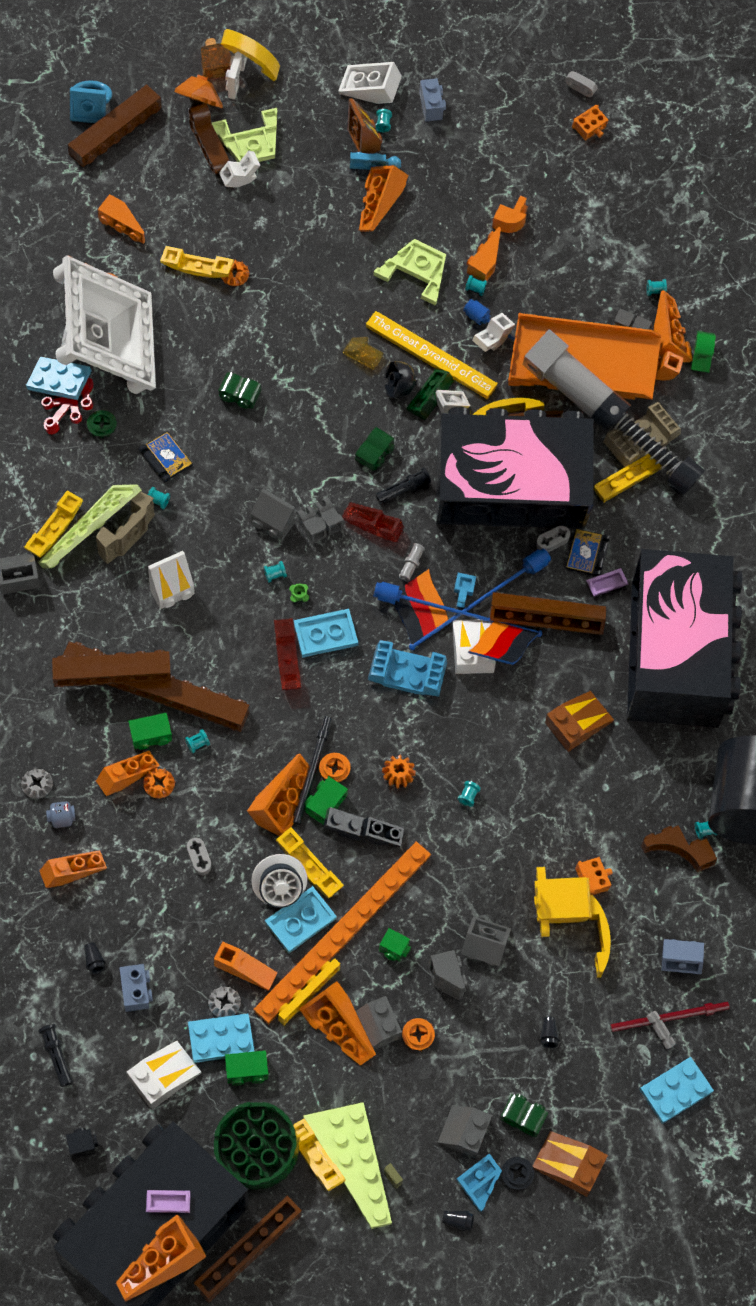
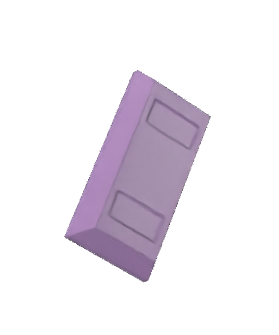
[586,568,628,597]
[146,1190,190,1213]

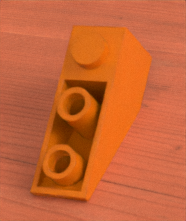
[98,194,145,244]
[467,227,501,281]
[96,751,160,796]
[40,850,107,888]
[214,942,277,991]

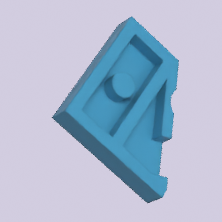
[456,1154,502,1212]

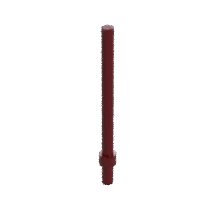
[610,1001,729,1032]

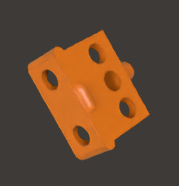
[572,105,608,140]
[575,857,613,895]

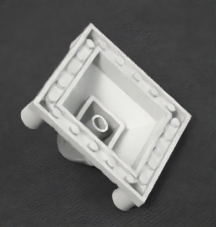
[53,255,156,394]

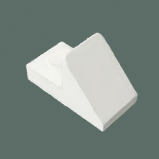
[436,390,470,414]

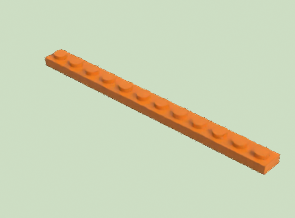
[254,841,431,1025]

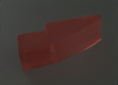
[342,502,404,542]

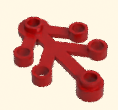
[41,377,94,434]

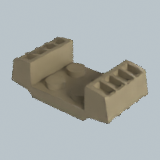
[603,402,681,468]
[96,491,155,564]

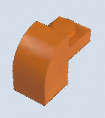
[492,196,528,233]
[655,351,684,381]

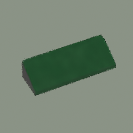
[406,369,454,420]

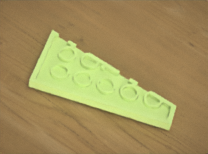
[38,485,142,568]
[303,1102,392,1229]

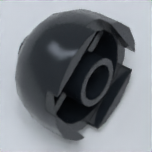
[385,361,418,398]

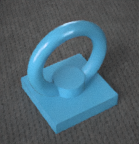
[70,81,112,123]

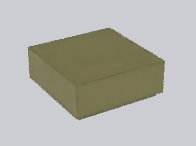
[384,1163,403,1189]

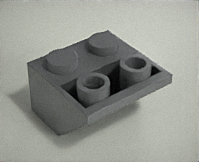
[0,553,40,595]
[428,950,467,1000]

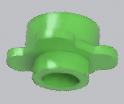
[289,584,309,603]

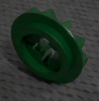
[87,410,117,438]

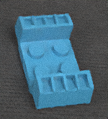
[368,640,447,697]

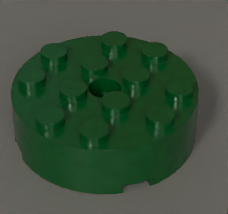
[214,1102,299,1189]

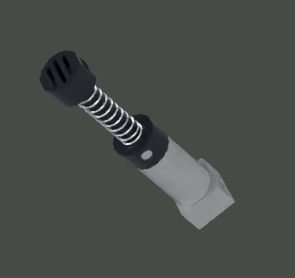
[522,329,705,497]

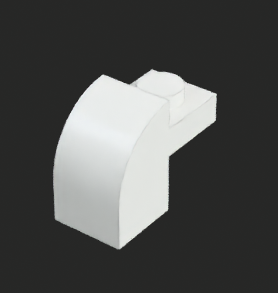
[219,151,260,187]
[472,313,515,352]

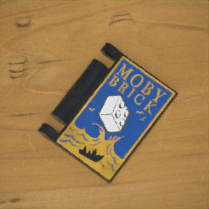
[138,431,193,482]
[566,529,611,577]

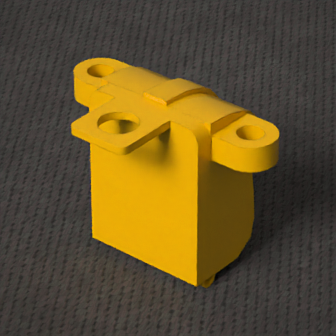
[534,867,592,937]

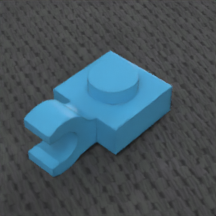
[454,573,476,608]

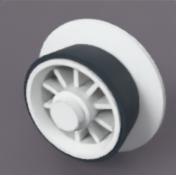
[252,854,307,908]

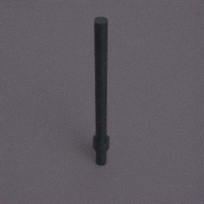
[293,716,332,825]

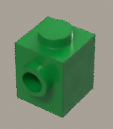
[379,928,411,962]

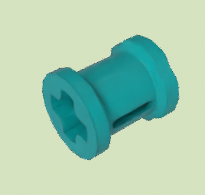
[375,109,392,133]
[465,275,487,296]
[646,279,667,296]
[148,487,170,509]
[263,561,287,583]
[185,730,210,753]
[457,781,481,807]
[695,822,717,839]

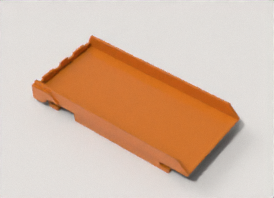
[508,313,661,400]

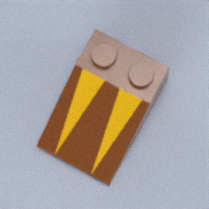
[347,98,382,154]
[545,691,614,752]
[533,1131,608,1197]

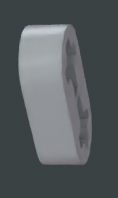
[565,71,597,97]
[537,526,570,552]
[187,838,211,875]

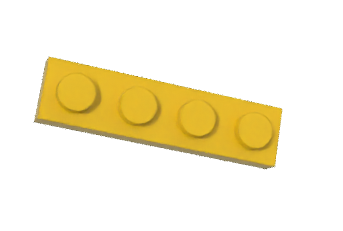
[593,454,662,503]
[278,958,341,1025]

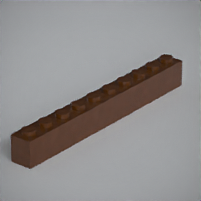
[63,641,249,732]

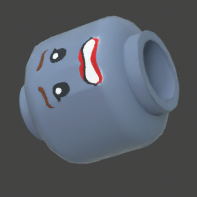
[46,801,76,828]

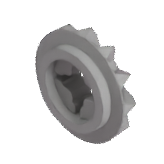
[21,768,53,799]
[208,986,241,1017]

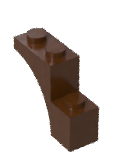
[641,825,717,872]

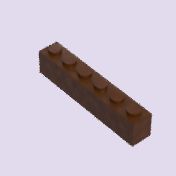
[68,84,161,167]
[489,592,606,635]
[52,650,171,687]
[194,1195,302,1303]

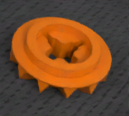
[221,259,249,286]
[319,753,350,783]
[143,768,175,798]
[402,1018,435,1051]

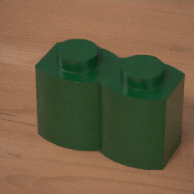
[218,372,261,409]
[355,427,395,471]
[500,1094,548,1138]

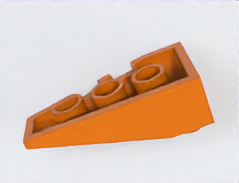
[174,75,223,108]
[359,165,409,232]
[653,290,692,362]
[247,754,310,836]
[299,981,376,1065]
[116,1215,206,1301]

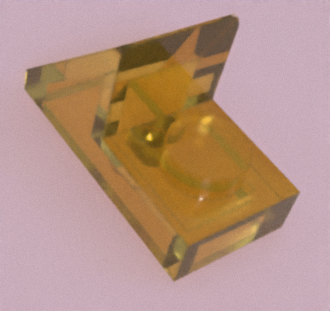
[343,337,383,370]

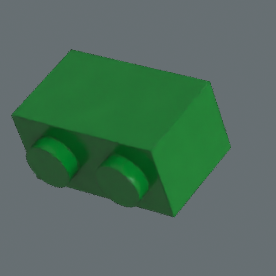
[128,713,172,750]
[305,776,348,825]
[225,1050,268,1086]

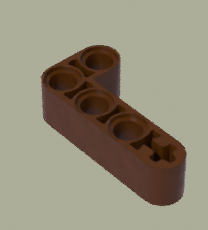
[188,103,229,175]

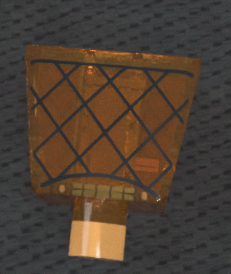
[201,38,231,80]

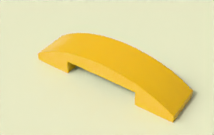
[221,29,280,81]
[160,246,234,278]
[472,398,545,415]
[24,490,83,558]
[276,827,344,899]
[589,895,611,978]
[293,1118,346,1191]

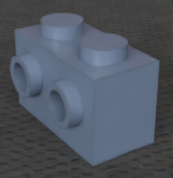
[419,78,446,122]
[661,939,704,974]
[120,964,153,1012]

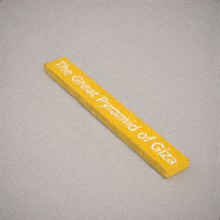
[366,311,498,399]

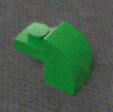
[691,331,716,372]

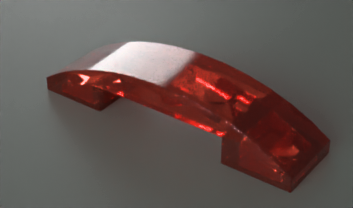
[274,618,301,690]

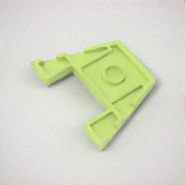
[212,108,277,162]
[374,239,446,305]

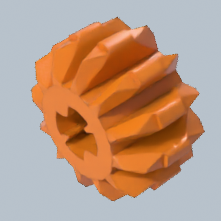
[382,754,416,789]

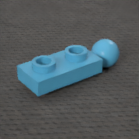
[350,152,401,170]

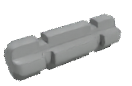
[647,1011,676,1049]

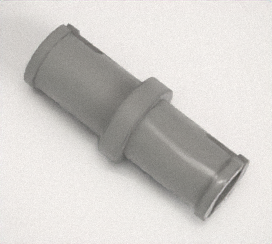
[399,543,425,582]

